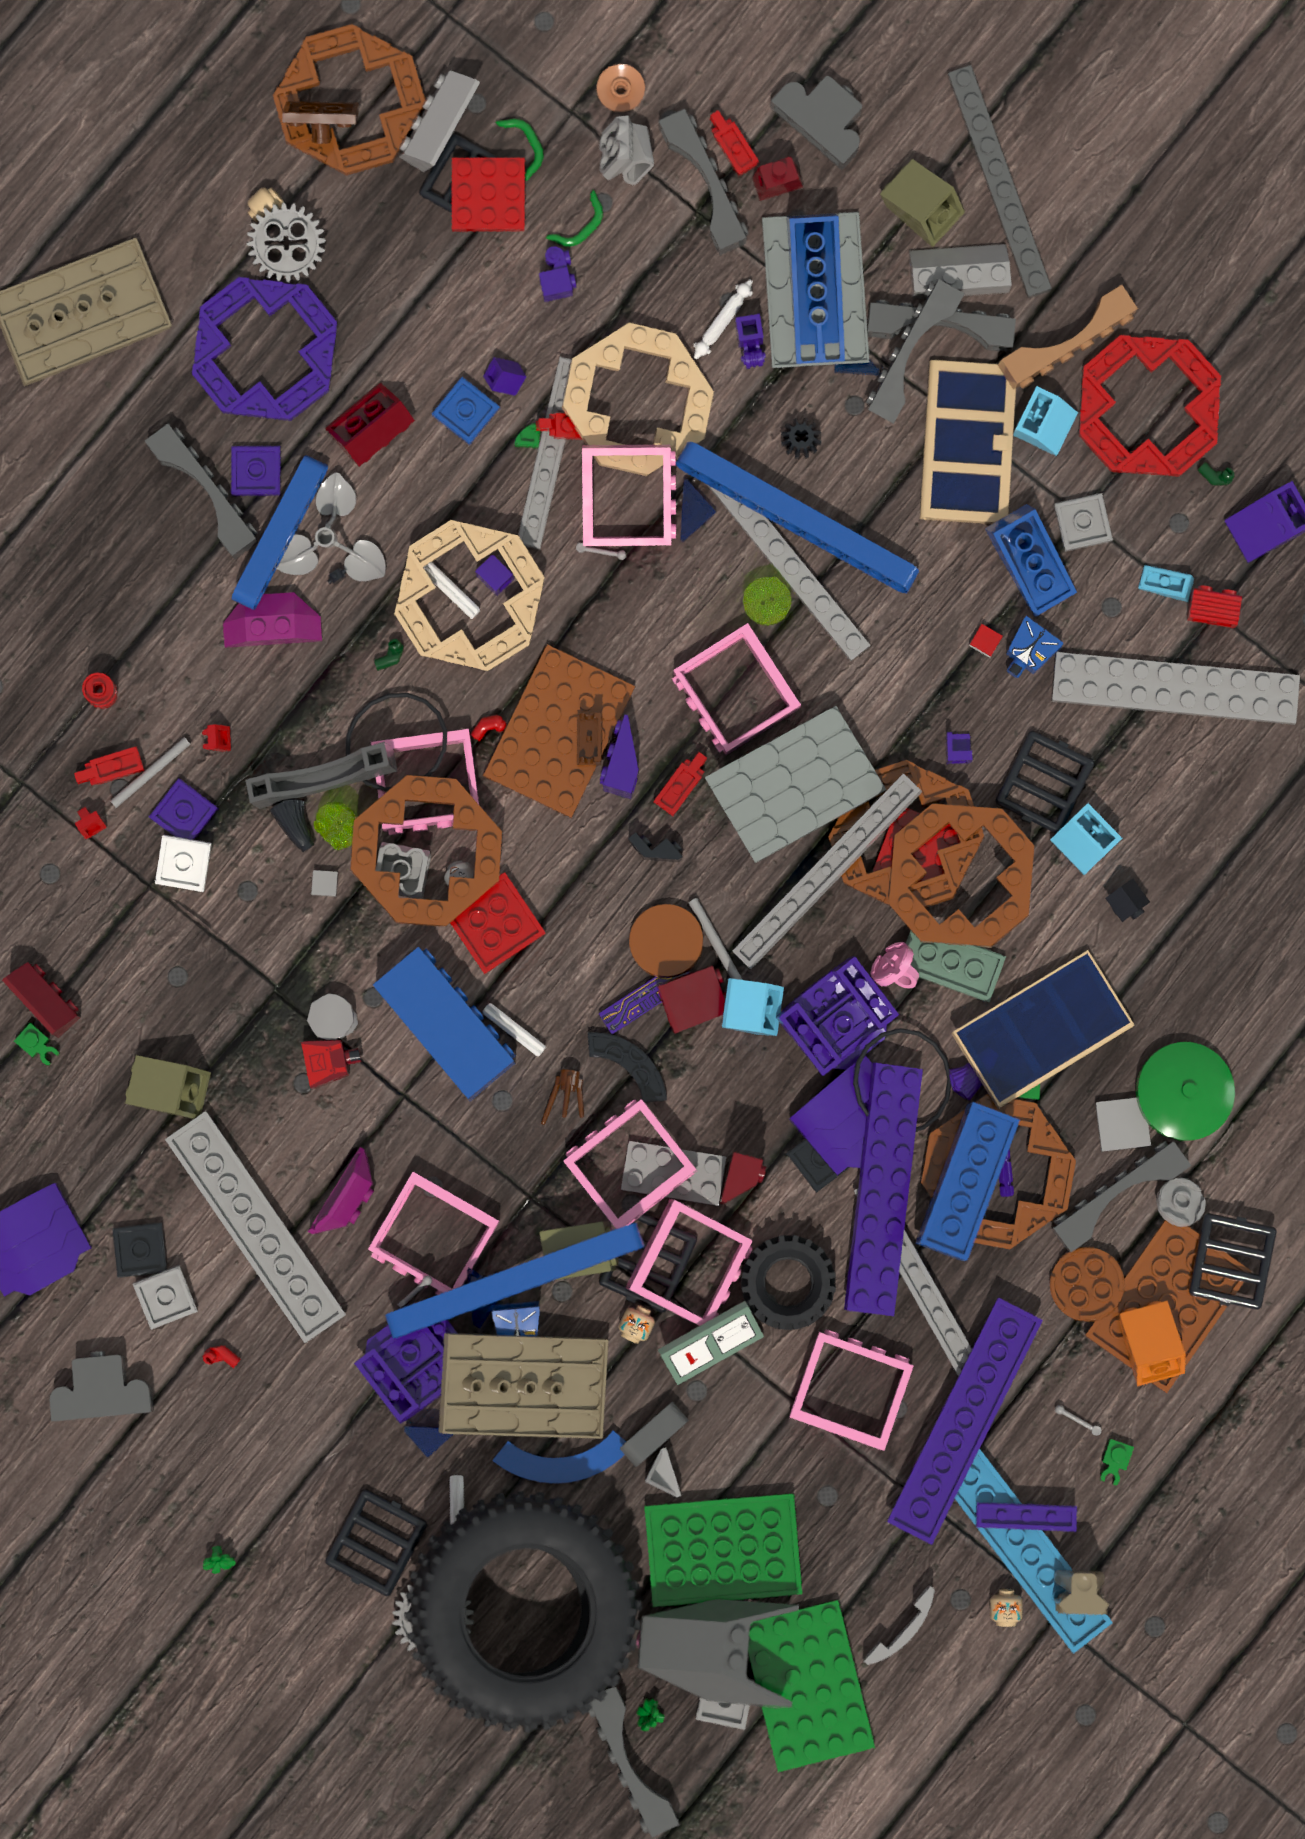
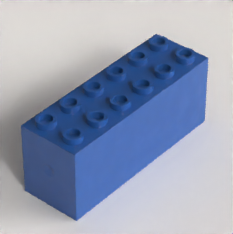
[373,947,515,1101]
[915,1102,1020,1261]

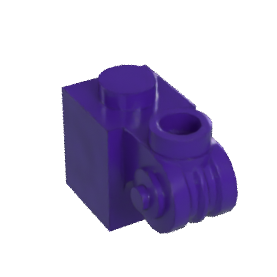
[539,247,576,302]
[735,314,766,369]

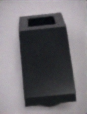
[628,832,683,862]

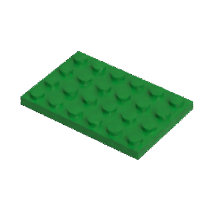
[644,1493,802,1607]
[748,1599,875,1772]

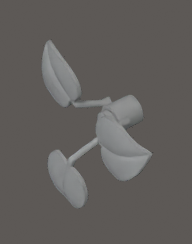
[277,472,386,581]

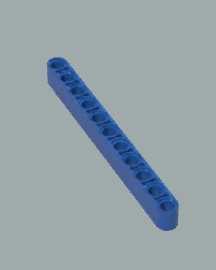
[676,442,919,593]
[385,1223,645,1339]

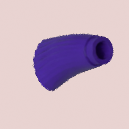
[949,1047,999,1101]

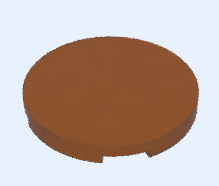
[629,904,703,978]
[1050,1247,1125,1322]

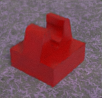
[202,724,231,752]
[75,807,107,840]

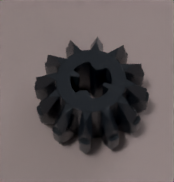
[781,418,822,459]

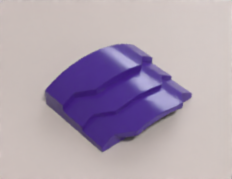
[776,956,899,1076]
[789,1056,873,1175]
[0,1183,92,1297]
[354,1320,457,1424]

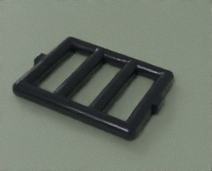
[419,134,499,213]
[995,731,1094,833]
[599,1213,697,1313]
[1189,1213,1277,1310]
[325,1489,427,1596]

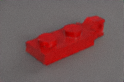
[710,110,760,177]
[536,413,582,440]
[74,746,145,786]
[653,752,707,817]

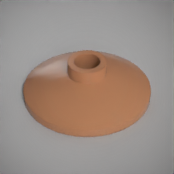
[597,64,645,112]

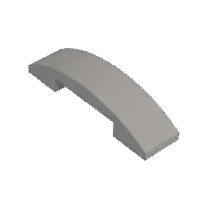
[863,1585,934,1665]

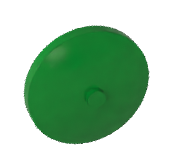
[1136,1042,1235,1141]

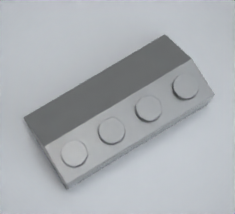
[399,70,480,172]
[909,244,1012,299]

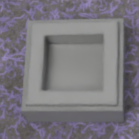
[311,870,338,897]

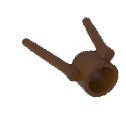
[541,1069,584,1125]

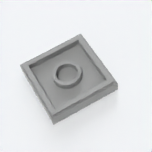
[1054,493,1113,552]
[1095,1098,1151,1152]
[133,1265,198,1330]
[696,1678,755,1730]

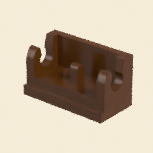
[577,713,602,765]

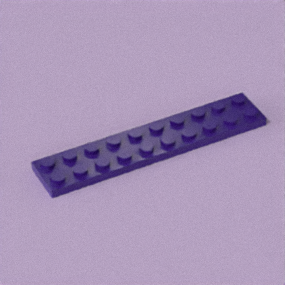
[844,1063,923,1316]
[886,1298,1043,1545]

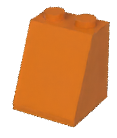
[1119,1301,1185,1386]

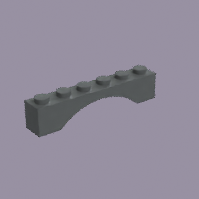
[658,109,748,256]
[865,279,965,424]
[867,300,1016,353]
[145,424,258,560]
[246,742,398,809]
[1052,1141,1191,1253]
[588,1686,679,1837]

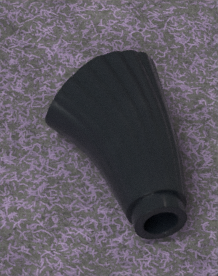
[270,799,315,853]

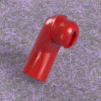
[470,715,506,742]
[203,1345,241,1369]

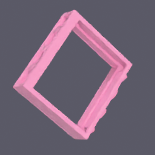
[582,445,676,546]
[672,623,801,755]
[371,729,479,835]
[563,1099,698,1229]
[368,1172,500,1295]
[625,1199,753,1326]
[789,1329,913,1451]

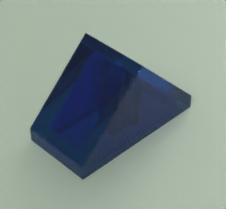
[404,1426,454,1458]

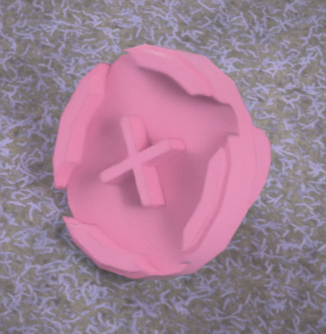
[871,942,919,988]

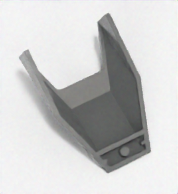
[637,1599,799,1709]

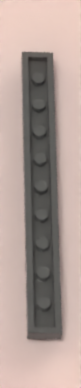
[947,65,1052,298]

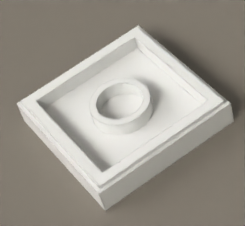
[155,835,212,892]

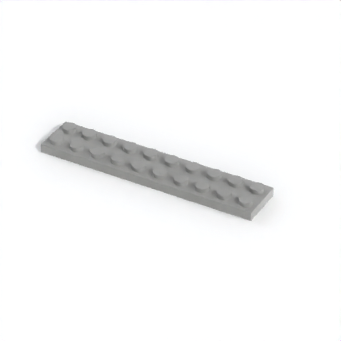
[1051,652,1300,725]
[165,1111,346,1343]

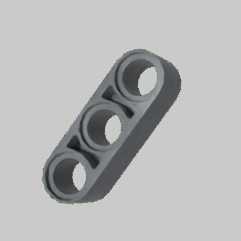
[619,1401,689,1467]

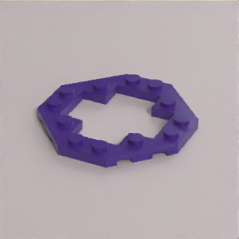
[192,277,338,421]

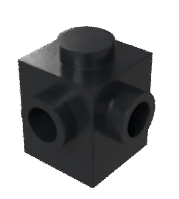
[1105,879,1150,922]

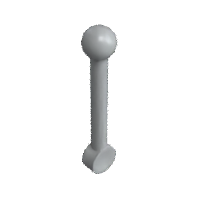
[576,543,626,560]
[397,1276,432,1308]
[1055,1405,1101,1436]

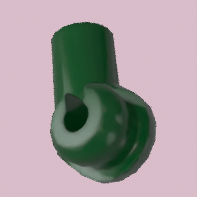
[1197,462,1235,486]
[374,639,404,671]

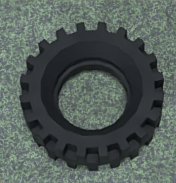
[741,1235,836,1330]

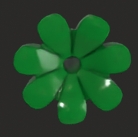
[203,1546,236,1574]
[637,1699,664,1731]

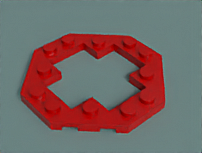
[1079,335,1221,477]

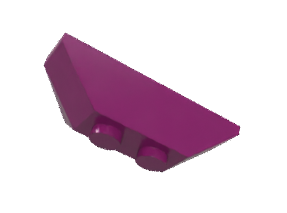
[223,592,322,648]
[307,1147,374,1235]

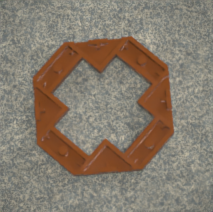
[273,24,425,176]
[828,760,984,908]
[350,775,502,927]
[889,804,1035,948]
[921,1094,1076,1249]

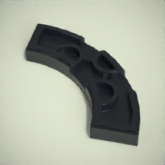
[588,1032,667,1103]

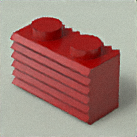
[1187,585,1242,628]

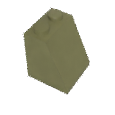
[880,159,965,247]
[125,1055,211,1119]
[540,1221,618,1281]

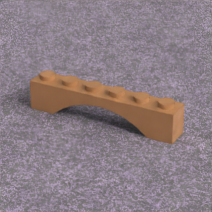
[998,285,1138,390]

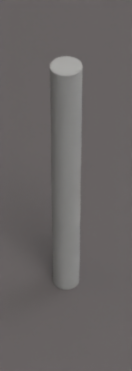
[110,737,191,808]
[688,898,743,980]

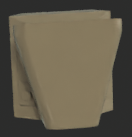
[1054,1570,1109,1615]

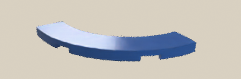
[492,1431,627,1483]

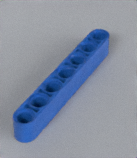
[231,455,328,610]

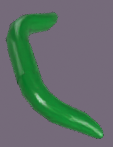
[496,119,544,181]
[546,190,603,247]

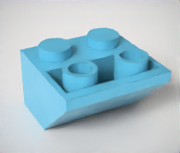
[1013,386,1078,456]
[1050,803,1122,875]
[722,978,784,1036]

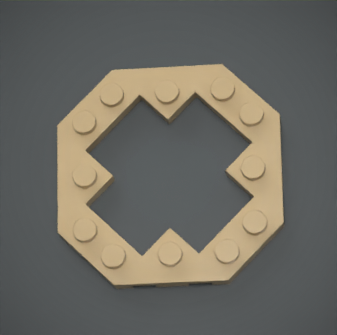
[562,323,714,476]
[394,520,545,671]

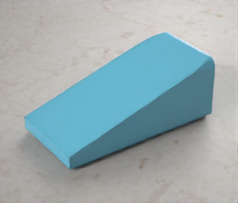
[1139,565,1194,602]

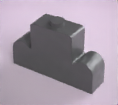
[770,76,862,170]
[50,1351,154,1422]

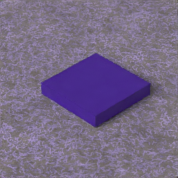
[231,446,281,496]
[149,778,218,840]

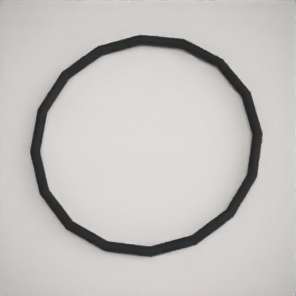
[345,693,447,792]
[853,1028,951,1132]

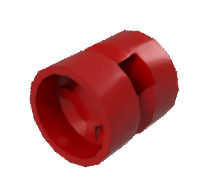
[82,673,118,709]

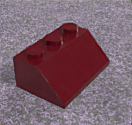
[325,383,415,467]
[2,962,80,1038]
[720,1152,766,1204]

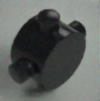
[327,568,347,585]

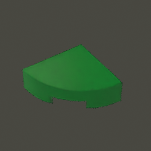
[515,423,540,448]

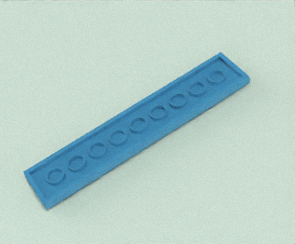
[920,1449,1113,1654]

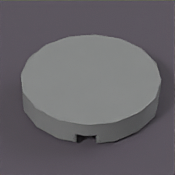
[1156,1178,1206,1227]

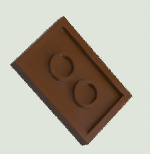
[282,101,359,144]

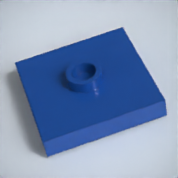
[432,377,500,445]

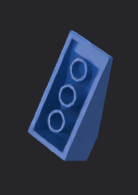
[985,504,1077,617]

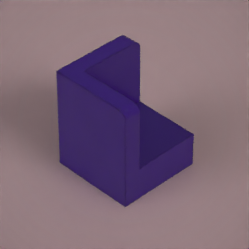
[483,357,527,396]
[475,555,514,596]
[945,732,972,764]

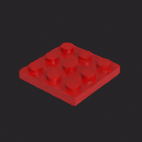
[452,158,525,232]
[873,808,960,884]
[450,872,546,975]

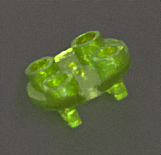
[743,577,792,626]
[314,802,357,850]

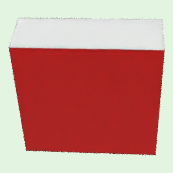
[969,624,1003,658]

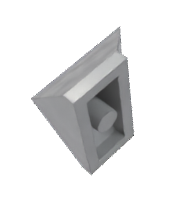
[645,1447,681,1497]

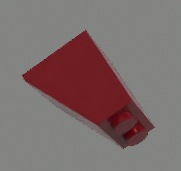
[656,965,727,1033]

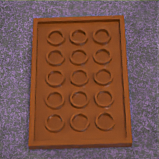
[483,645,635,819]
[1084,1220,1251,1393]

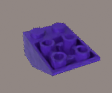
[1224,481,1305,563]
[600,714,638,799]

